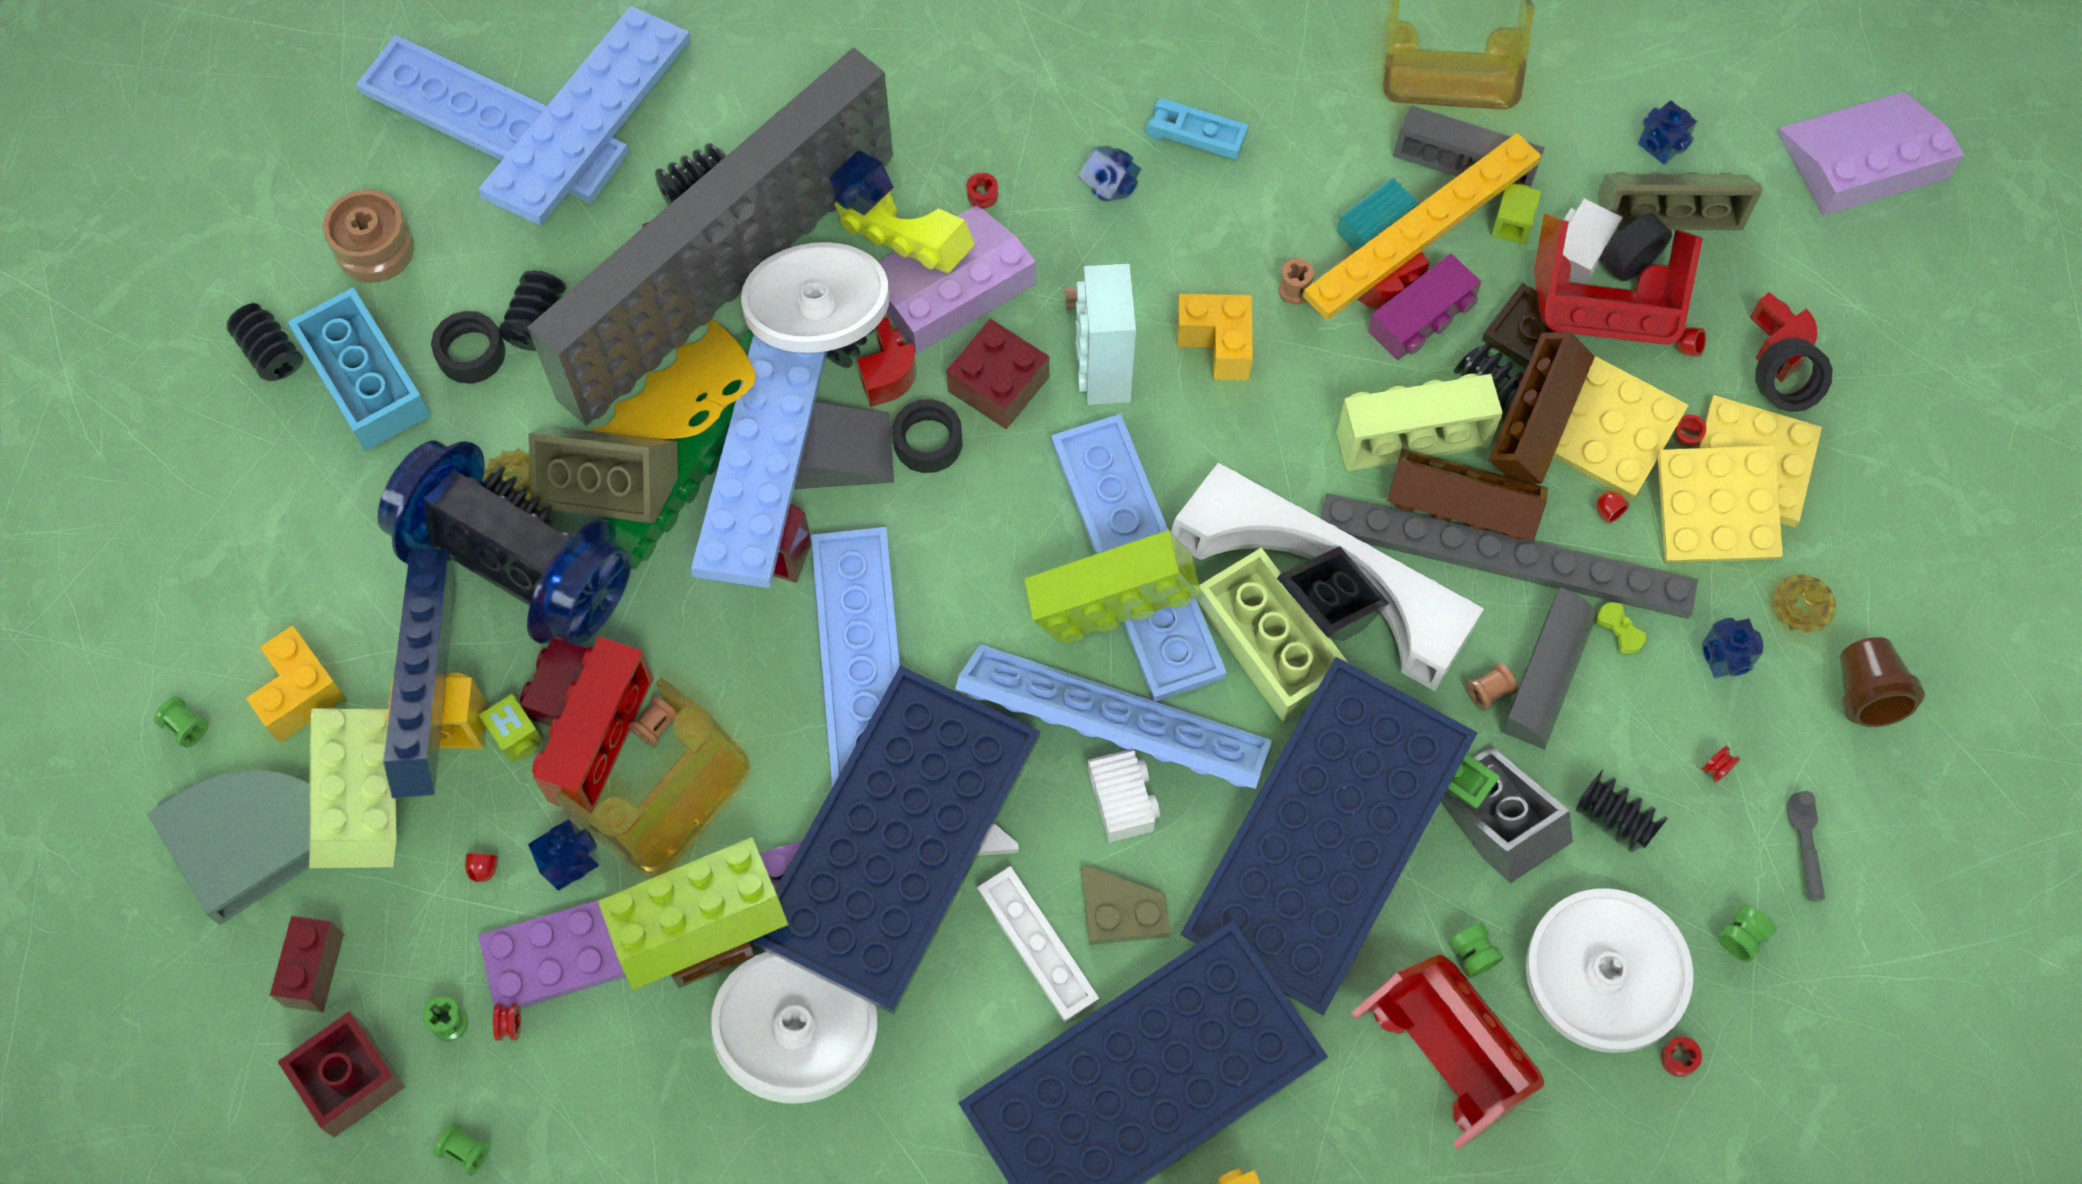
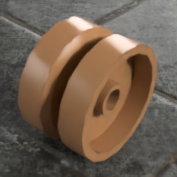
[323,189,414,283]

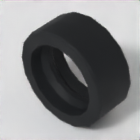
[1602,213,1672,281]
[431,311,506,384]
[1755,338,1833,412]
[892,399,963,473]

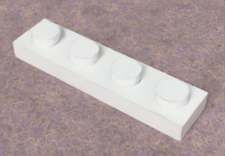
[977,866,1099,1024]

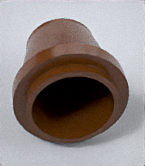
[1840,637,1925,727]

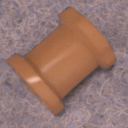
[1278,258,1314,305]
[1465,663,1518,711]
[628,696,680,748]

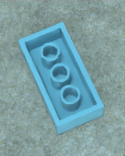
[288,287,431,452]

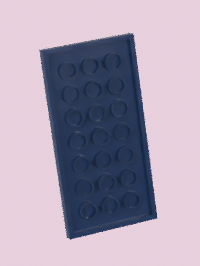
[1181,657,1478,1016]
[749,666,1040,1014]
[958,920,1328,1184]

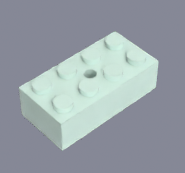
[1075,264,1136,405]

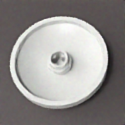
[741,242,890,353]
[1526,888,1693,1053]
[711,952,878,1103]

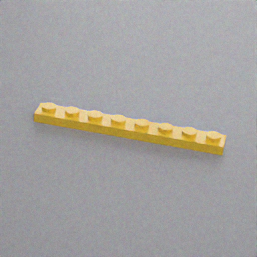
[1303,133,1542,321]

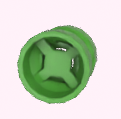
[1718,905,1776,962]
[1448,922,1504,978]

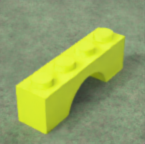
[835,175,975,274]

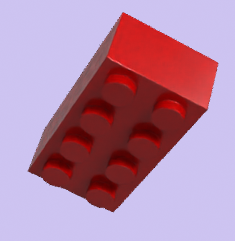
[532,636,654,817]

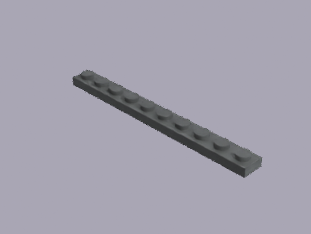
[1320,493,1698,619]

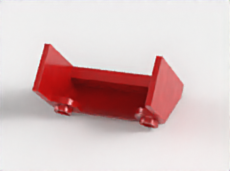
[1534,214,1703,345]
[1351,955,1544,1150]

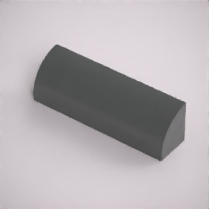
[1393,105,1545,192]
[1501,587,1596,750]

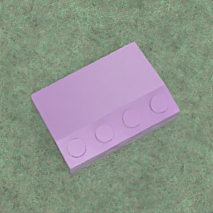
[1777,91,1964,216]
[878,205,1036,354]

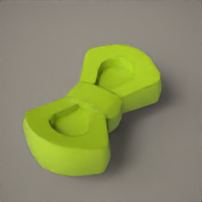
[1595,602,1647,655]

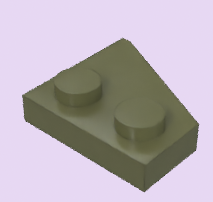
[1081,866,1170,945]

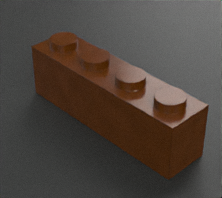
[1488,332,1595,484]
[1387,448,1548,541]

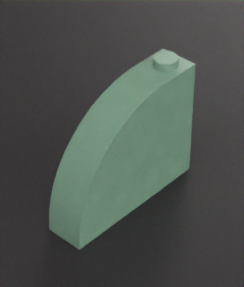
[147,770,309,925]

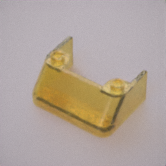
[1382,0,1535,109]
[555,677,750,878]

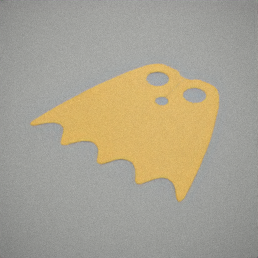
[589,320,756,439]

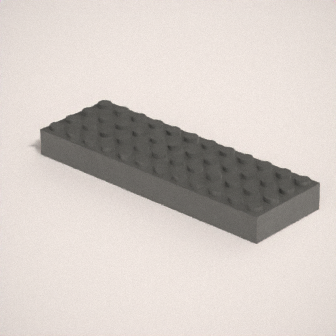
[527,47,893,426]

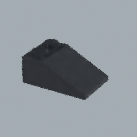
[1277,546,1389,641]

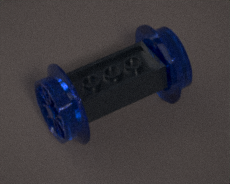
[377,440,632,645]

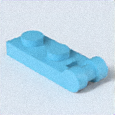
[1145,99,1249,160]

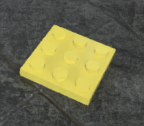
[1553,356,1689,501]
[1698,395,1822,528]
[1658,446,1783,563]

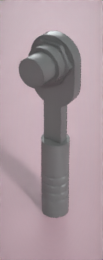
[1786,791,1825,901]

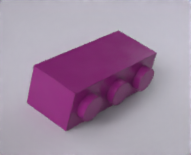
[1368,253,1481,361]

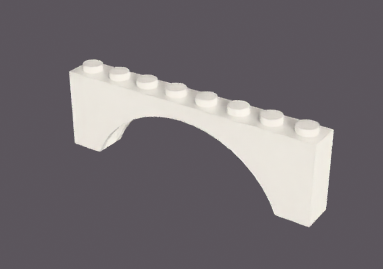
[1171,463,1484,691]

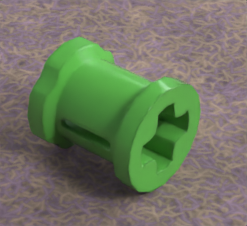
[154,697,208,748]
[423,996,468,1041]
[433,1122,491,1176]

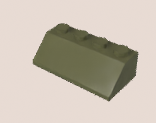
[1598,172,1762,230]
[529,427,678,523]

